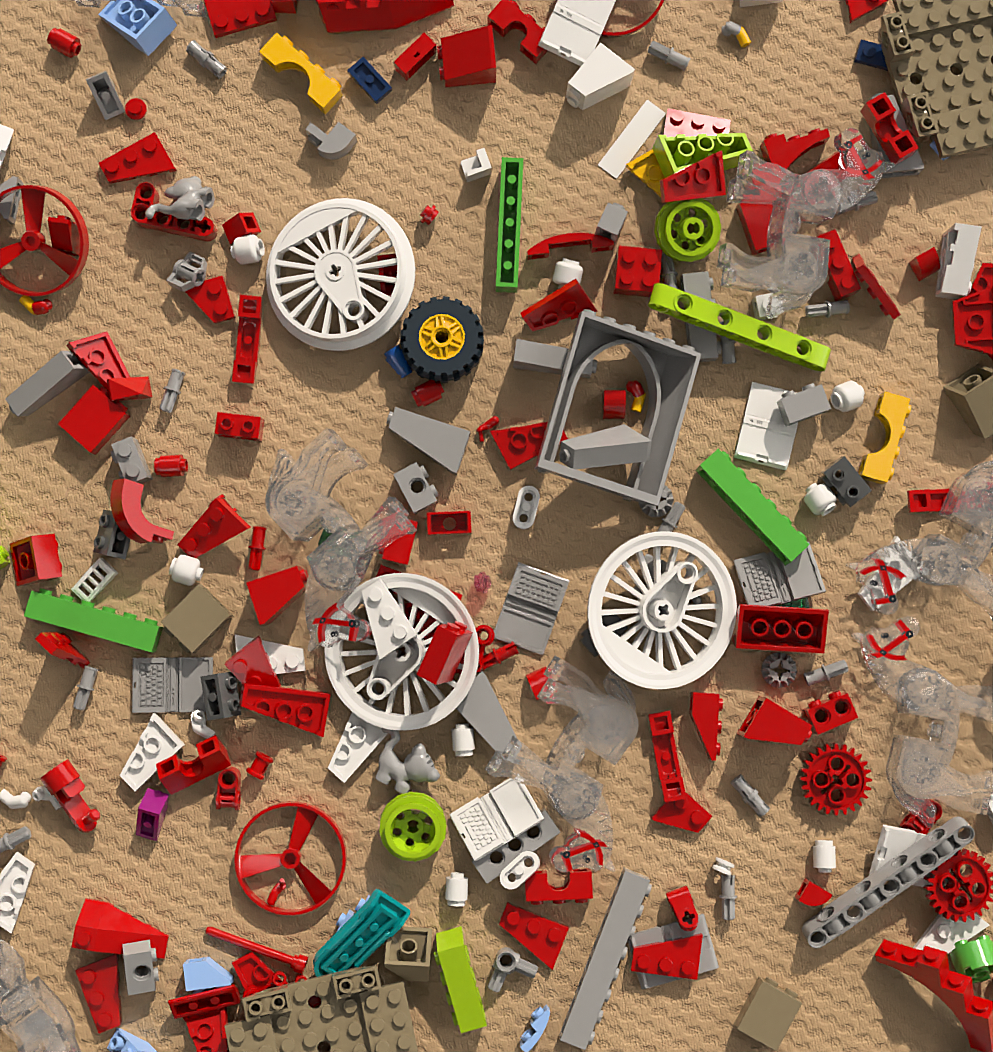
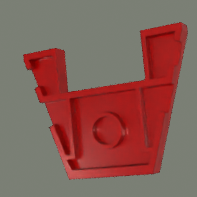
[952,286,993,355]

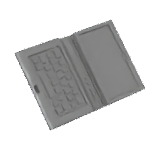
[733,542,826,606]
[494,562,570,655]
[132,657,213,713]
[628,914,719,989]

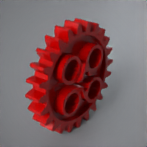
[799,743,872,816]
[923,848,993,922]

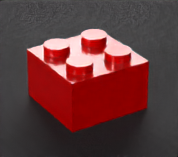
[613,245,662,297]

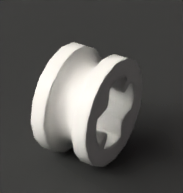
[712,857,735,876]

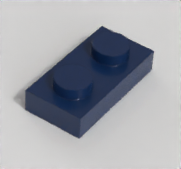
[854,39,888,71]
[347,57,392,104]

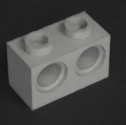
[595,203,628,244]

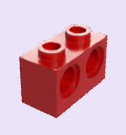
[214,412,265,442]
[803,690,858,735]

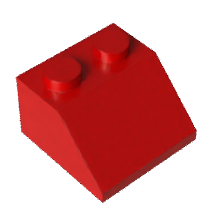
[9,533,62,586]

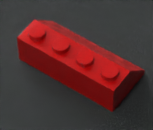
[732,604,829,654]

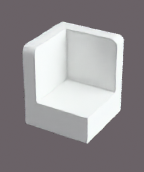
[461,148,492,182]

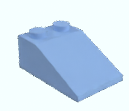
[98,0,177,56]

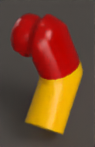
[19,295,53,315]
[626,380,646,413]

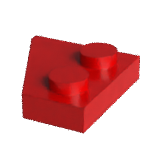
[185,275,236,324]
[651,793,713,833]

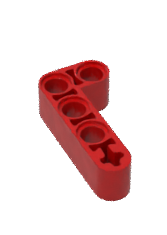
[131,182,217,241]

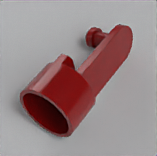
[40,759,100,833]

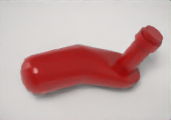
[476,416,499,442]
[267,878,286,905]

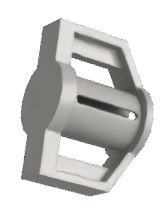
[166,252,207,292]

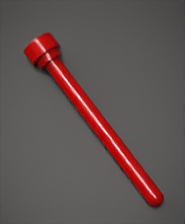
[205,926,309,974]

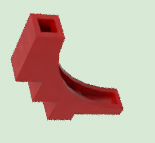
[736,128,830,256]
[875,939,993,1052]

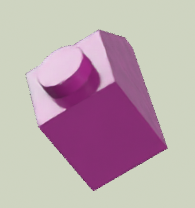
[136,788,169,841]

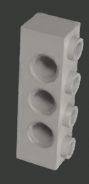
[472,808,560,883]

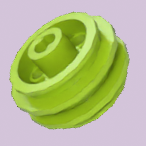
[654,198,721,262]
[379,792,446,862]

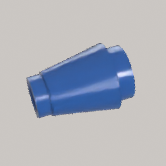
[384,345,412,378]

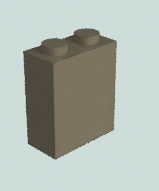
[161,584,233,653]
[734,977,802,1051]

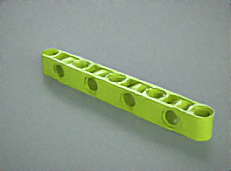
[648,283,831,372]

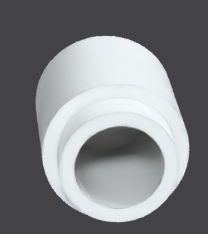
[451,723,475,756]
[813,840,836,873]
[445,872,468,906]

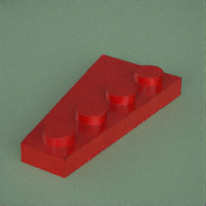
[239,683,331,738]

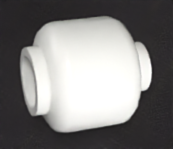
[230,235,265,265]
[553,258,583,289]
[830,381,865,412]
[804,483,837,516]
[169,555,204,586]

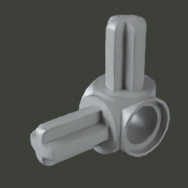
[488,947,538,992]

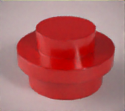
[125,98,147,120]
[420,204,439,225]

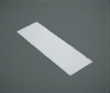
[598,100,666,179]

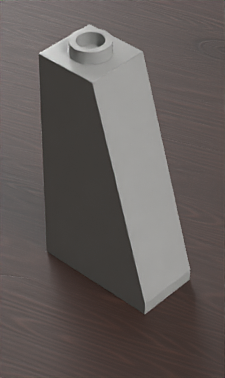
[869,93,924,179]
[513,339,597,379]
[5,351,90,417]
[386,407,470,475]
[559,424,652,469]
[456,671,520,760]

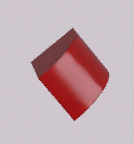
[222,212,261,244]
[909,247,941,281]
[602,390,626,419]
[526,666,557,700]
[794,878,833,906]

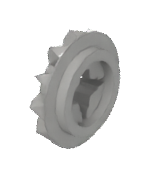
[639,485,674,517]
[761,653,797,688]

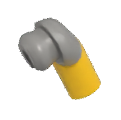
[721,21,751,48]

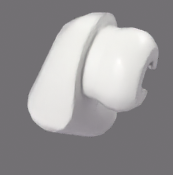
[191,710,215,739]
[0,789,32,809]

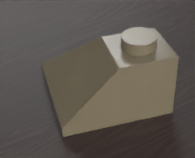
[384,927,432,982]

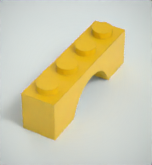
[259,33,342,115]
[858,392,911,484]

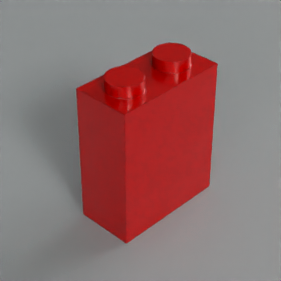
[58,385,131,455]
[417,621,473,685]

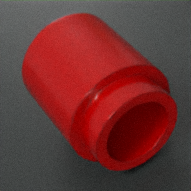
[47,28,82,58]
[411,380,444,407]
[154,454,188,477]

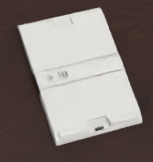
[538,0,616,66]
[734,382,798,470]
[450,774,544,861]
[869,825,951,887]

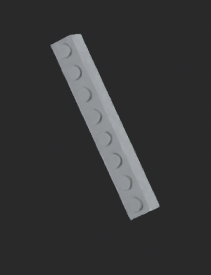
[559,867,652,1050]

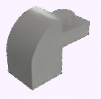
[306,122,357,160]

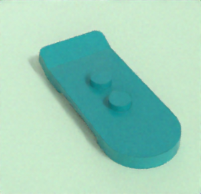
[313,889,411,977]

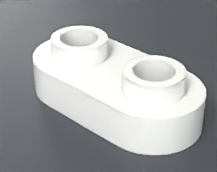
[513,486,540,529]
[500,851,540,889]

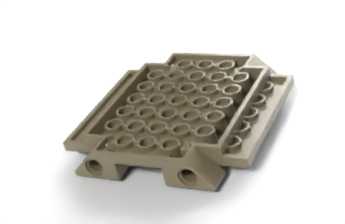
[881,0,993,159]
[224,965,418,1052]

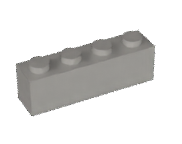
[680,271,721,362]

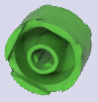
[950,935,993,984]

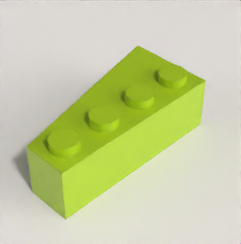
[652,133,753,177]
[434,926,487,1033]

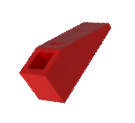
[689,692,723,761]

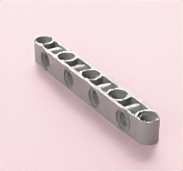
[802,817,975,948]

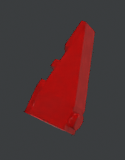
[71,898,169,959]

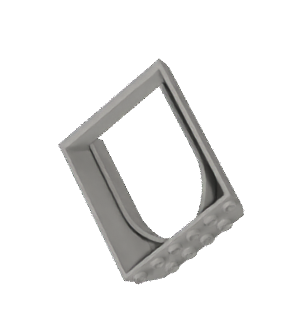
[535,309,701,506]

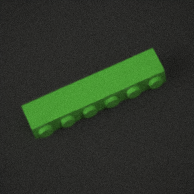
[496,157,524,293]
[695,449,810,566]
[24,588,163,652]

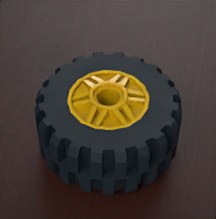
[400,296,484,383]

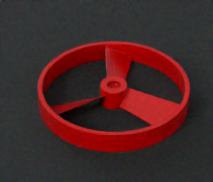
[0,185,89,296]
[234,801,347,915]

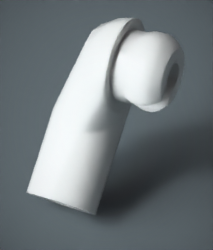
[32,786,62,810]

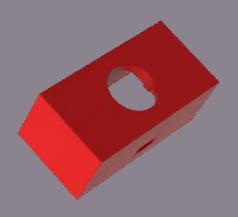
[394,33,437,81]
[427,511,472,536]

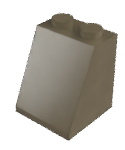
[943,364,993,439]

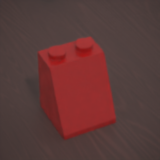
[437,25,496,88]
[246,566,311,625]
[736,696,812,745]

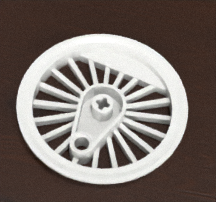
[266,198,415,351]
[587,531,737,689]
[325,573,479,730]

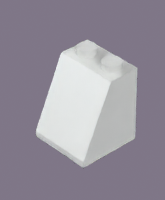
[566,43,635,110]

